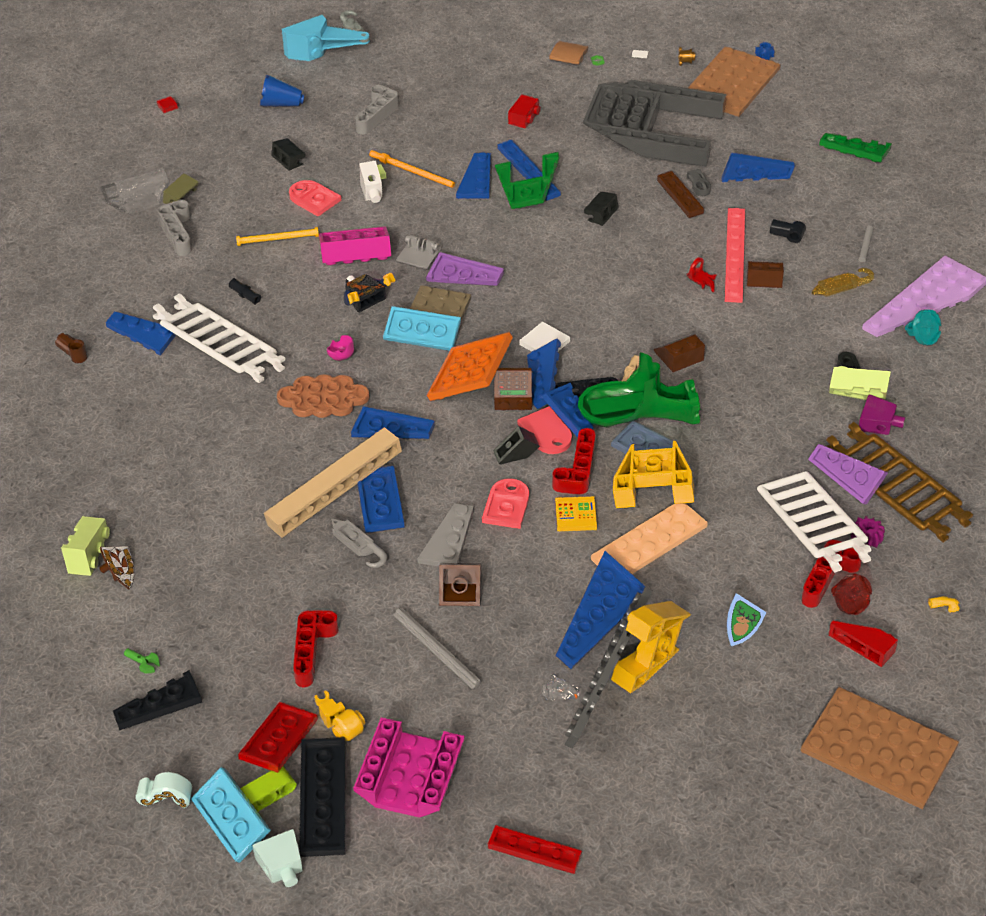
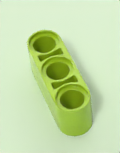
[240,767,297,812]

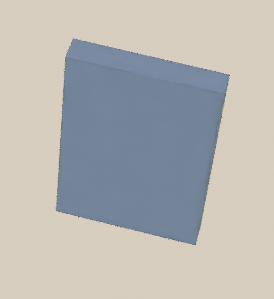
[611,421,680,454]

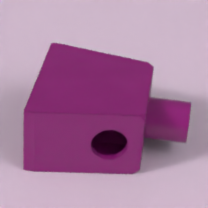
[859,395,906,435]

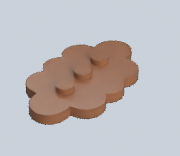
[277,374,369,418]

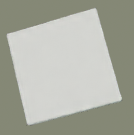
[520,322,570,352]

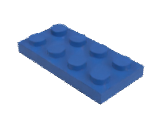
[357,466,405,533]

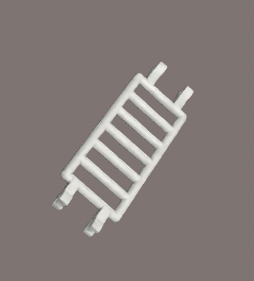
[153,294,285,383]

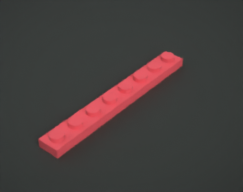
[725,208,745,303]

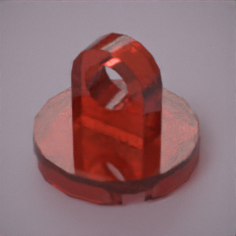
[831,573,872,615]

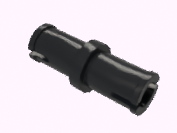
[228,278,261,305]

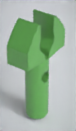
[124,648,160,673]

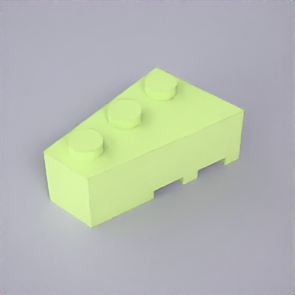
[829,366,891,400]
[61,516,110,576]

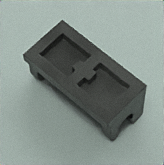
[271,138,305,171]
[584,191,619,226]

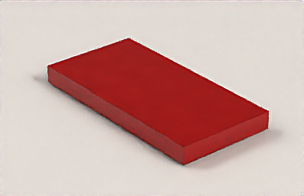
[238,702,318,773]

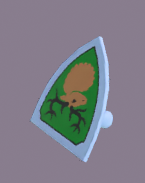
[727,594,766,646]

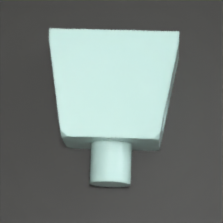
[252,829,302,887]

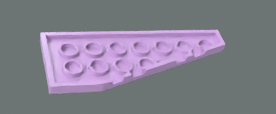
[862,256,986,337]

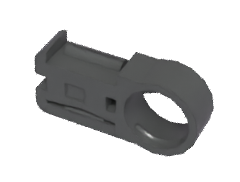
[686,169,711,196]

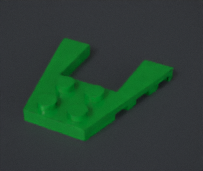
[495,152,560,209]

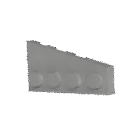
[417,503,474,566]

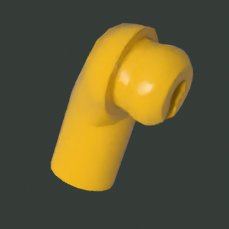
[928,596,960,613]

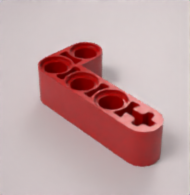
[552,428,595,494]
[801,540,862,608]
[293,610,339,688]

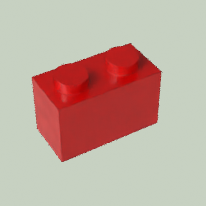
[508,94,540,129]

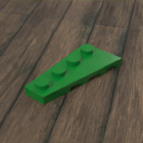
[819,133,892,162]

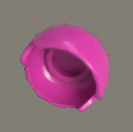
[327,335,354,361]

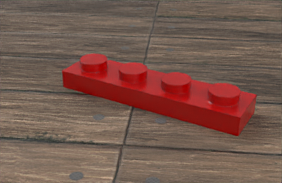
[488,825,582,874]

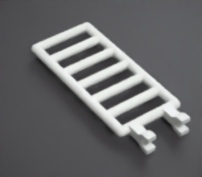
[757,471,871,573]

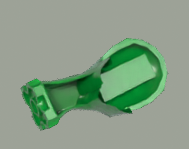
[578,352,700,428]

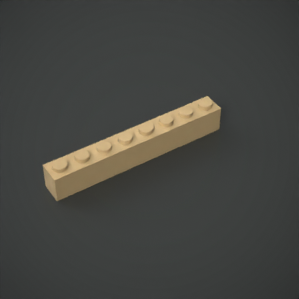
[264,427,402,538]

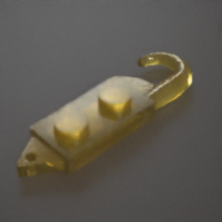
[812,268,874,297]

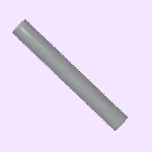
[859,225,873,262]

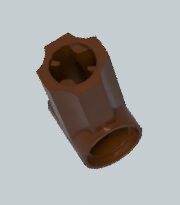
[55,333,87,364]

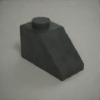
[493,426,540,465]

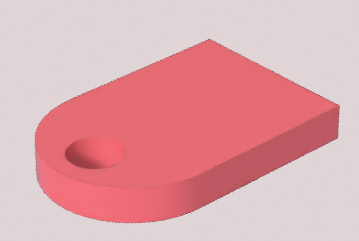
[289,180,341,217]
[517,406,572,454]
[482,479,529,529]

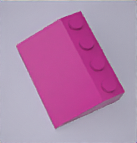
[319,226,391,265]

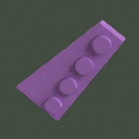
[426,252,504,286]
[808,444,888,504]

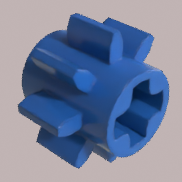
[755,42,775,60]

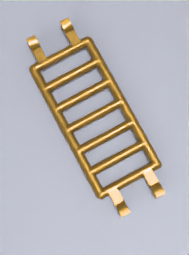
[826,422,973,543]

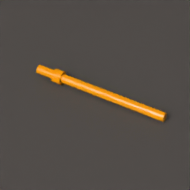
[369,150,455,188]

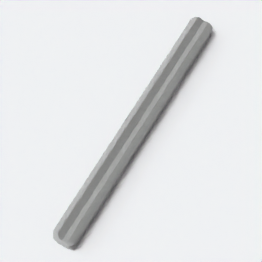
[394,608,481,689]

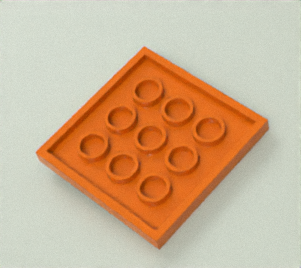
[427,332,513,401]

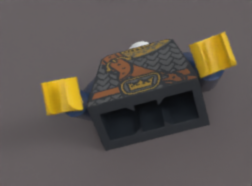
[344,273,396,313]

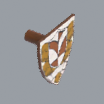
[99,546,134,589]

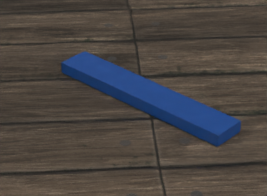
[497,140,561,201]

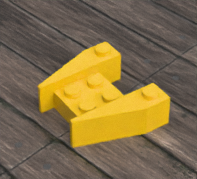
[613,441,694,508]
[611,601,691,693]

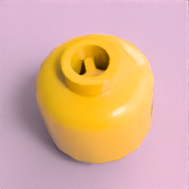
[332,709,365,741]

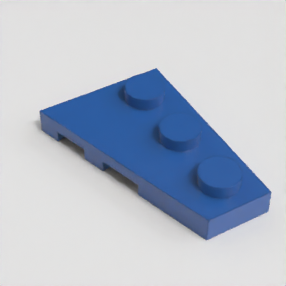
[543,383,593,438]

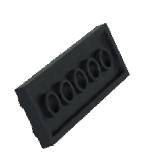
[299,737,346,857]

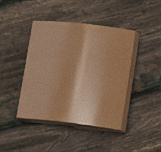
[549,41,588,64]

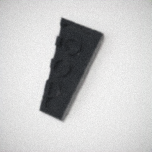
[113,670,202,731]

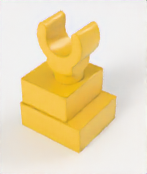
[315,691,345,728]

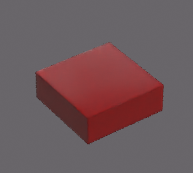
[157,96,178,113]

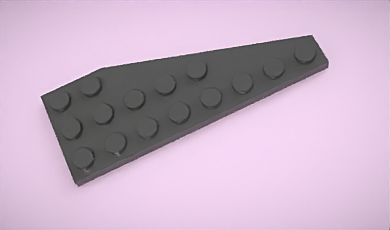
[565,587,653,748]

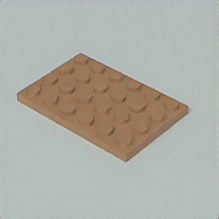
[688,47,781,117]
[800,687,959,809]

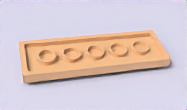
[591,503,708,574]

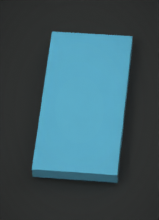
[383,306,461,351]
[191,767,271,863]

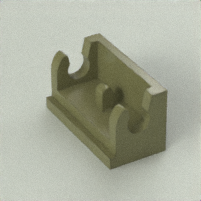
[163,173,199,204]

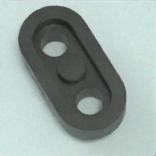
[837,352,861,369]

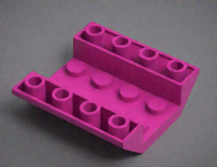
[353,717,465,818]

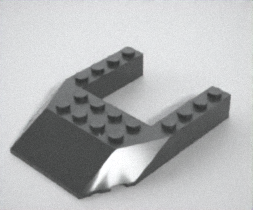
[583,80,726,166]

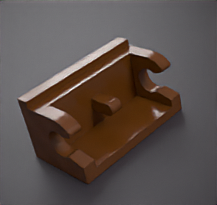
[747,261,784,288]

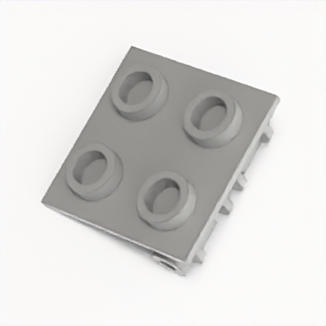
[396,235,442,269]

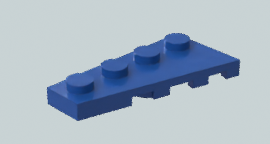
[456,152,491,199]
[721,153,795,182]
[106,311,176,356]
[527,338,561,409]
[351,406,435,439]

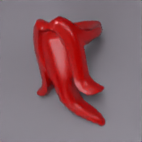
[687,257,717,292]

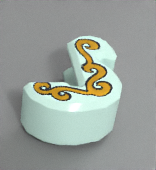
[135,772,193,808]

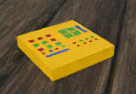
[555,496,597,531]

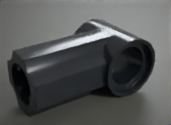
[769,219,806,244]

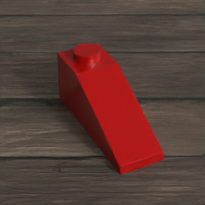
[829,621,898,667]

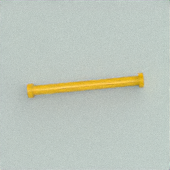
[236,227,319,246]

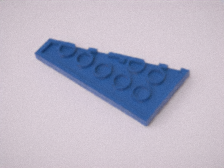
[556,551,646,669]

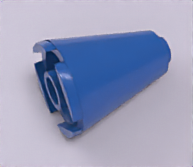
[260,75,304,107]

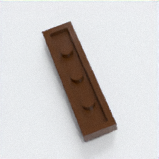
[657,171,704,218]

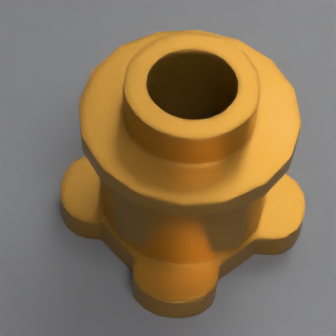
[679,47,695,66]

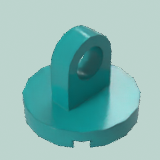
[905,309,941,345]

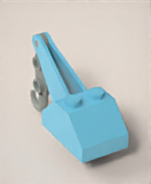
[282,10,370,61]

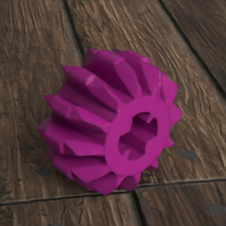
[850,516,885,548]

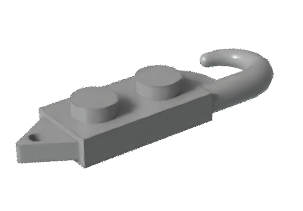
[331,519,387,568]

